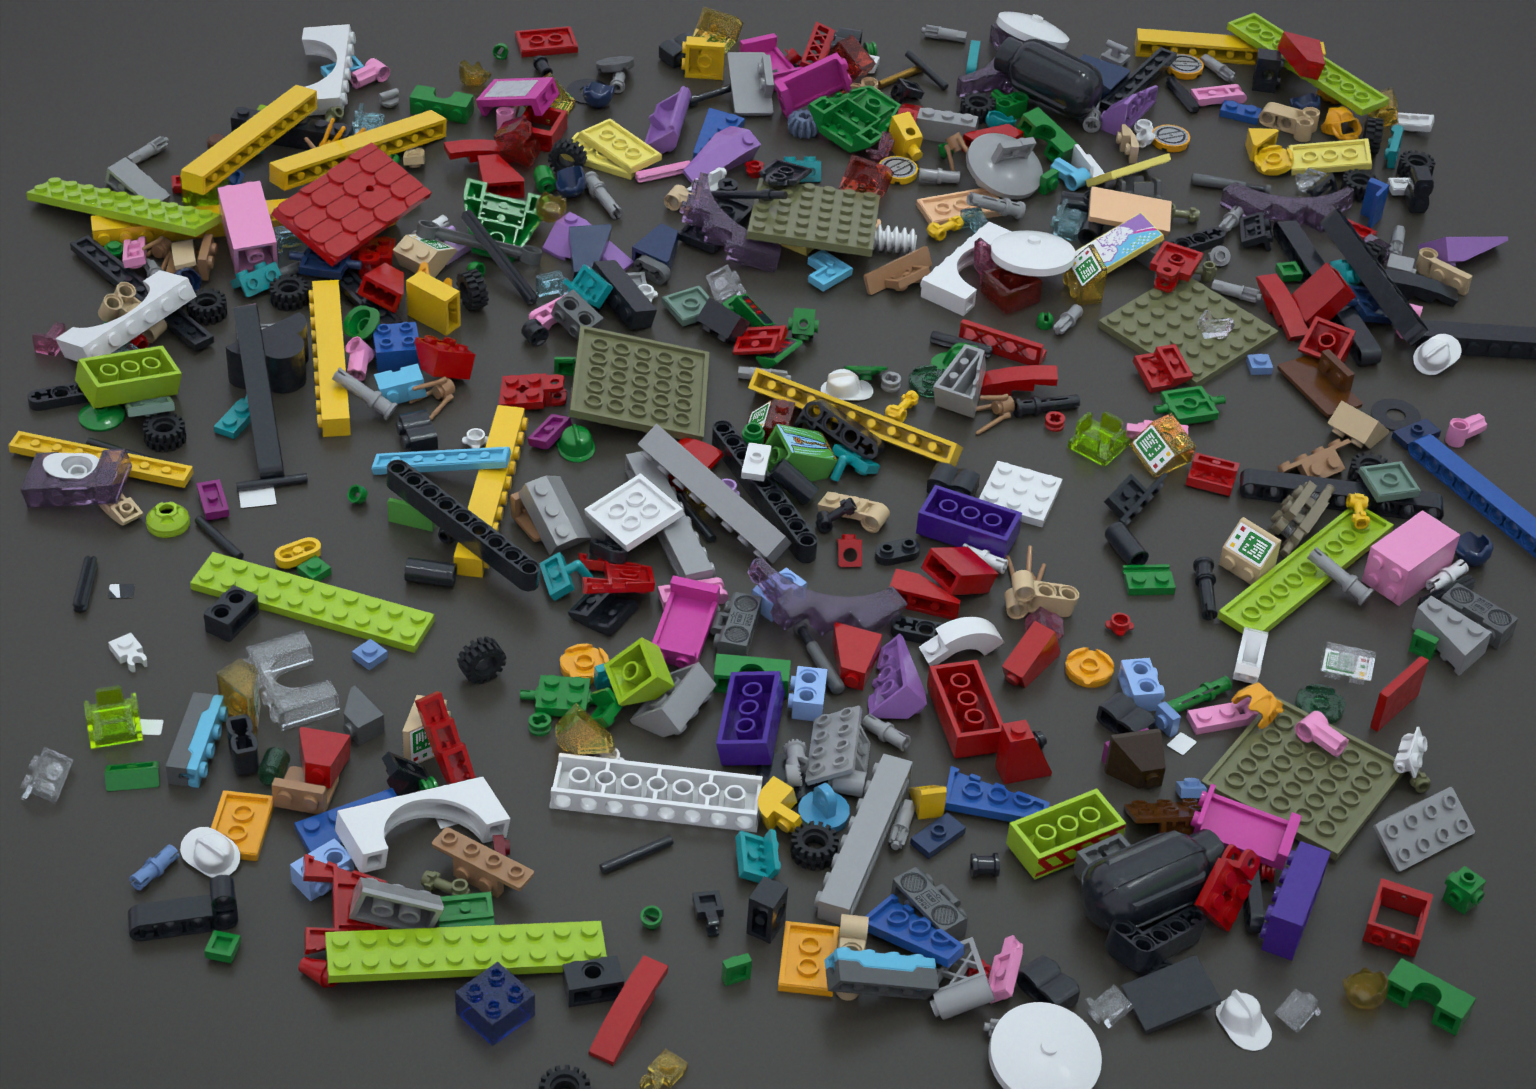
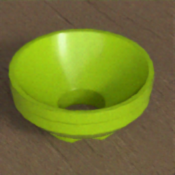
[146,501,190,538]

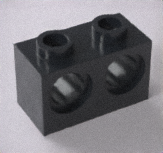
[204,585,259,642]

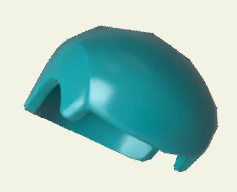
[986,111,1017,128]

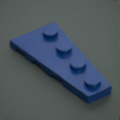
[693,108,745,159]
[944,766,1050,822]
[294,788,397,854]
[866,893,964,968]

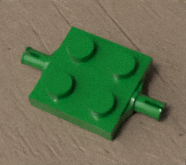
[1153,385,1226,425]
[520,675,596,718]

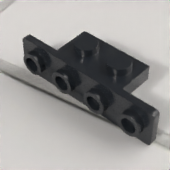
[1104,472,1168,526]

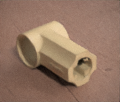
[664,185,708,214]

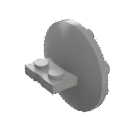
[966,133,1043,200]

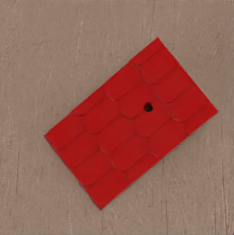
[271,142,432,267]

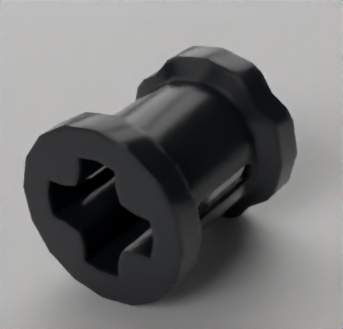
[970,853,1000,877]

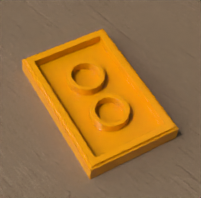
[211,790,274,861]
[778,921,839,997]

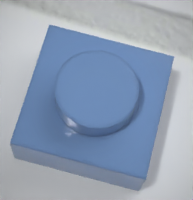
[1246,354,1273,375]
[352,639,388,671]
[1154,701,1181,738]
[1176,778,1207,798]

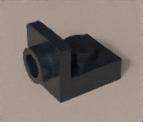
[890,78,925,104]

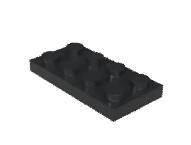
[678,199,753,254]

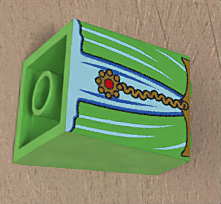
[765,424,838,487]

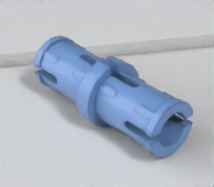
[129,844,179,890]

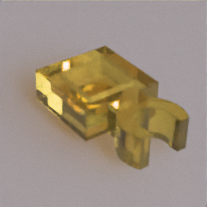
[639,1049,688,1089]

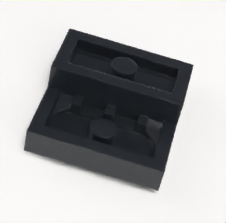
[568,593,638,636]

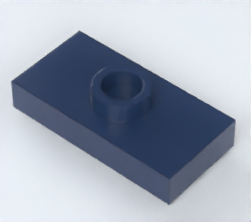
[1392,418,1441,450]
[910,813,966,859]

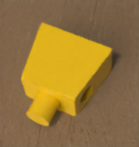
[886,112,923,161]

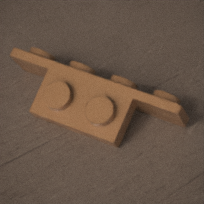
[864,246,932,295]
[1277,439,1351,478]
[432,827,534,898]

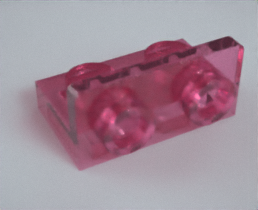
[974,237,998,288]

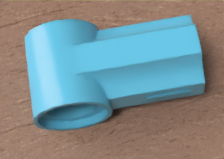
[1050,157,1091,191]

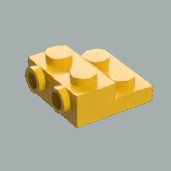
[681,36,725,80]

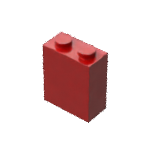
[1292,262,1356,327]
[921,547,999,595]

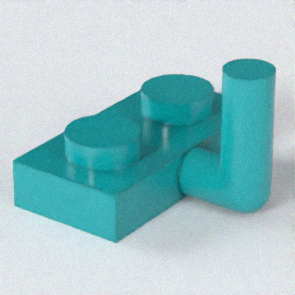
[830,444,880,481]
[539,552,593,601]

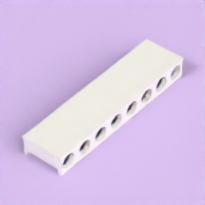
[549,753,763,832]

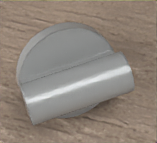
[378,88,399,108]
[1207,246,1230,267]

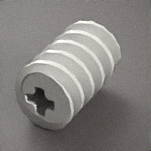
[873,224,917,254]

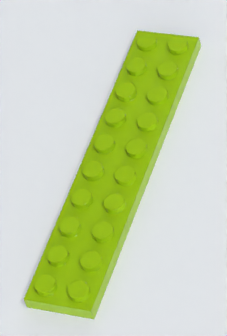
[1227,12,1390,116]
[26,177,222,237]
[1217,507,1394,634]
[190,552,435,653]
[325,921,607,983]

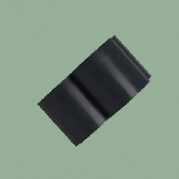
[226,312,309,394]

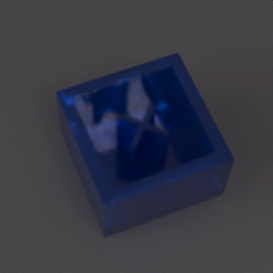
[455,962,535,1046]

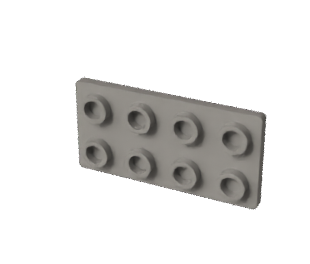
[727,52,774,116]
[805,706,870,785]
[1373,787,1475,872]

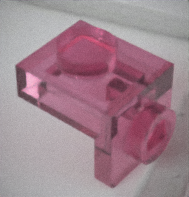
[865,131,895,161]
[32,322,66,356]
[1025,606,1064,641]

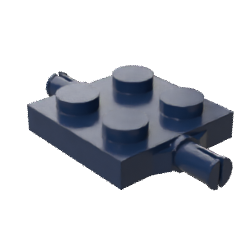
[289,247,362,280]
[1346,285,1393,324]

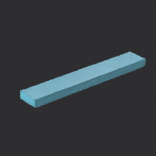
[371,447,511,475]

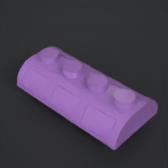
[645,86,691,154]

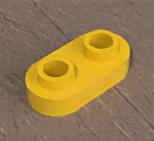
[274,537,321,569]

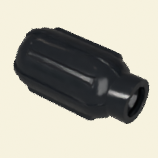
[993,36,1103,119]
[1079,829,1225,931]

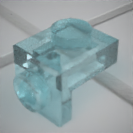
[536,270,568,297]

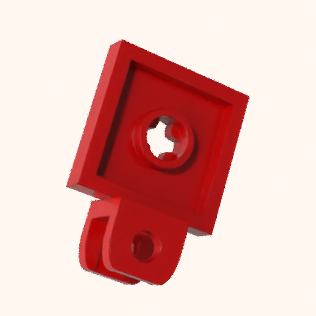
[350,236,396,279]
[1149,241,1204,293]
[498,373,567,410]
[1195,844,1261,932]

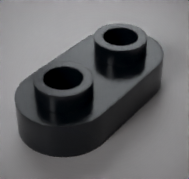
[874,538,920,566]

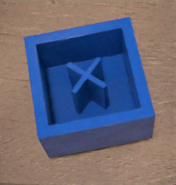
[372,322,421,373]

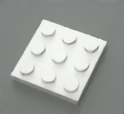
[979,461,1063,527]
[584,473,684,552]

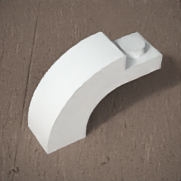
[919,617,1005,666]
[1233,627,1269,684]

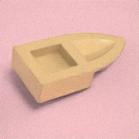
[403,147,425,168]

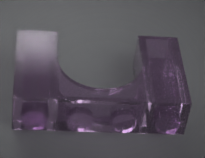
[20,449,132,508]

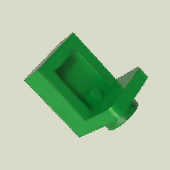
[585,687,623,730]

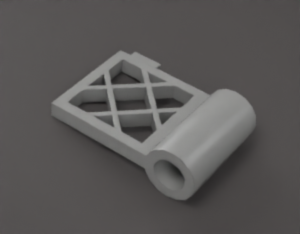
[930,937,995,1020]

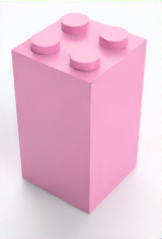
[218,181,278,274]
[1362,510,1460,606]

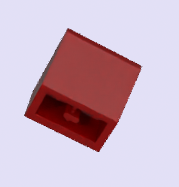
[415,335,476,380]

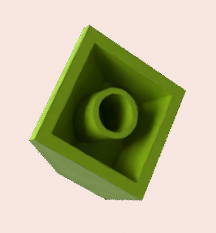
[604,637,675,706]

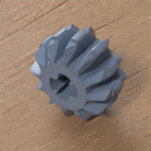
[787,109,819,139]

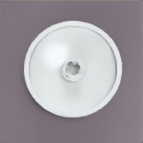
[996,12,1069,50]
[991,231,1075,276]
[988,1002,1102,1089]

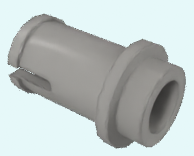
[610,71,625,93]

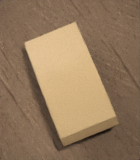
[1116,124,1139,164]
[171,238,197,270]
[96,487,143,525]

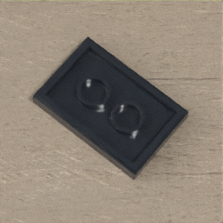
[1121,955,1221,1035]

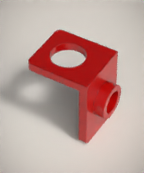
[836,534,862,567]

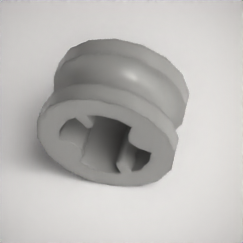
[881,372,901,393]

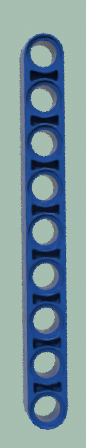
[1408,434,1536,558]

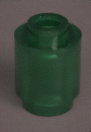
[258,747,291,786]

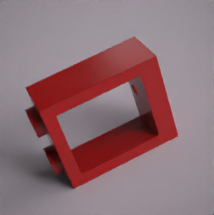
[514,106,568,152]
[1362,878,1433,957]

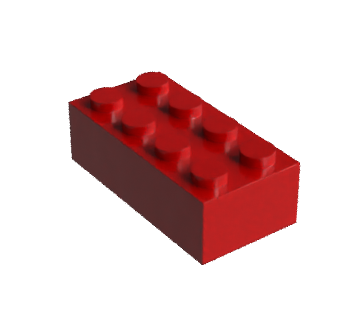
[927,660,1003,758]

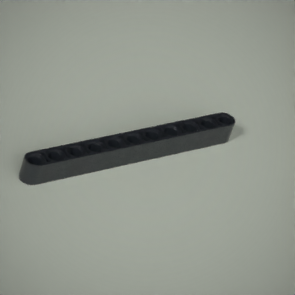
[1273,220,1382,366]

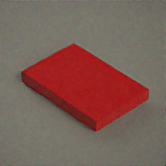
[515,26,578,57]
[1370,656,1429,732]

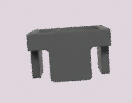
[1116,175,1164,200]

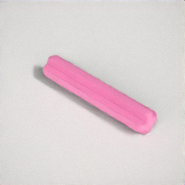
[635,160,690,183]

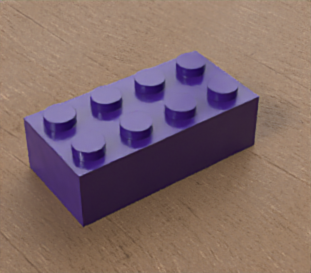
[916,485,1022,559]
[716,671,785,765]
[1260,841,1331,961]

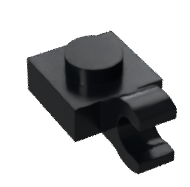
[692,890,724,937]

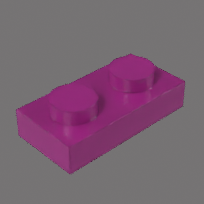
[527,414,572,449]
[196,479,230,520]

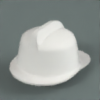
[1413,334,1461,375]
[821,369,873,401]
[43,453,101,488]
[180,827,240,878]
[1216,989,1272,1051]

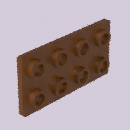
[1277,349,1363,418]
[1124,798,1202,835]

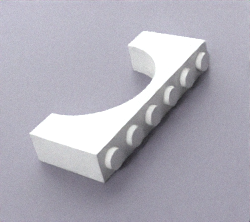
[302,24,356,116]
[920,222,1012,316]
[55,270,197,362]
[335,777,510,873]

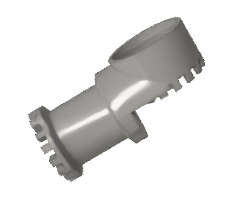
[783,739,809,787]

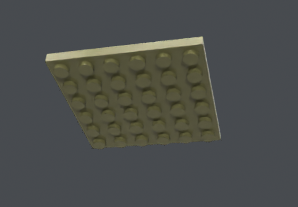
[746,178,880,257]
[1098,278,1279,387]
[568,325,709,441]
[1201,696,1405,861]

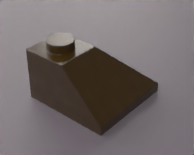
[1104,728,1166,789]

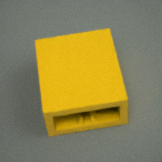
[406,271,461,336]

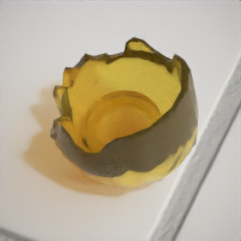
[459,60,492,87]
[535,192,567,223]
[1342,967,1388,1010]

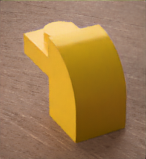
[758,776,802,833]

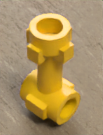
[926,215,964,241]
[885,390,919,422]
[1346,493,1370,529]

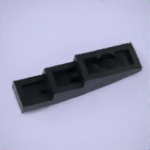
[1384,269,1458,307]

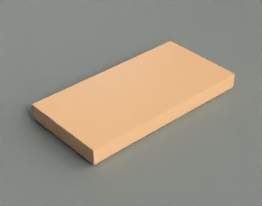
[1088,186,1172,236]
[916,188,1001,225]

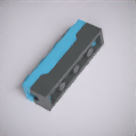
[165,692,228,788]
[824,947,939,1000]

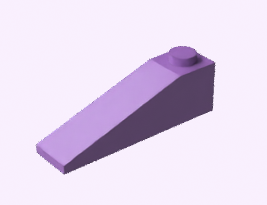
[1100,85,1158,135]
[683,126,761,184]
[543,212,634,271]
[1418,236,1508,267]
[868,634,927,719]

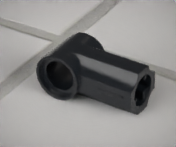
[1060,191,1090,216]

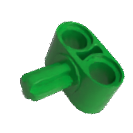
[990,89,1029,120]

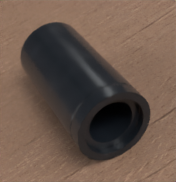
[1078,210,1104,245]
[769,458,819,505]
[1105,522,1149,565]
[404,557,457,587]

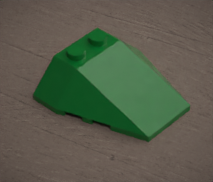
[808,85,901,153]
[463,178,549,263]

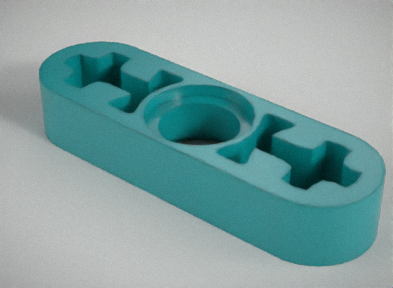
[966,40,981,78]

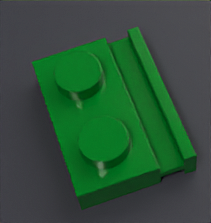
[1122,564,1176,596]
[438,892,495,927]

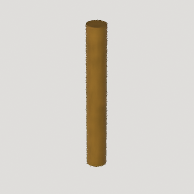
[878,66,922,89]

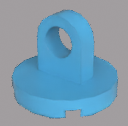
[798,783,850,832]

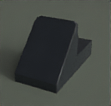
[382,751,430,796]

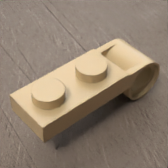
[1415,248,1473,296]
[817,492,890,533]

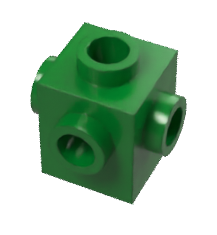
[788,308,819,341]
[1442,866,1486,915]

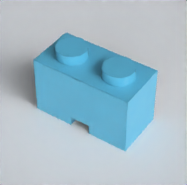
[374,363,427,404]

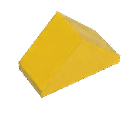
[1245,128,1279,162]
[909,785,947,820]

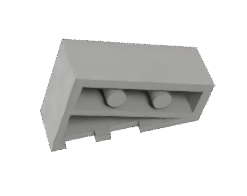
[104,157,170,203]
[933,344,986,418]
[1412,596,1492,676]

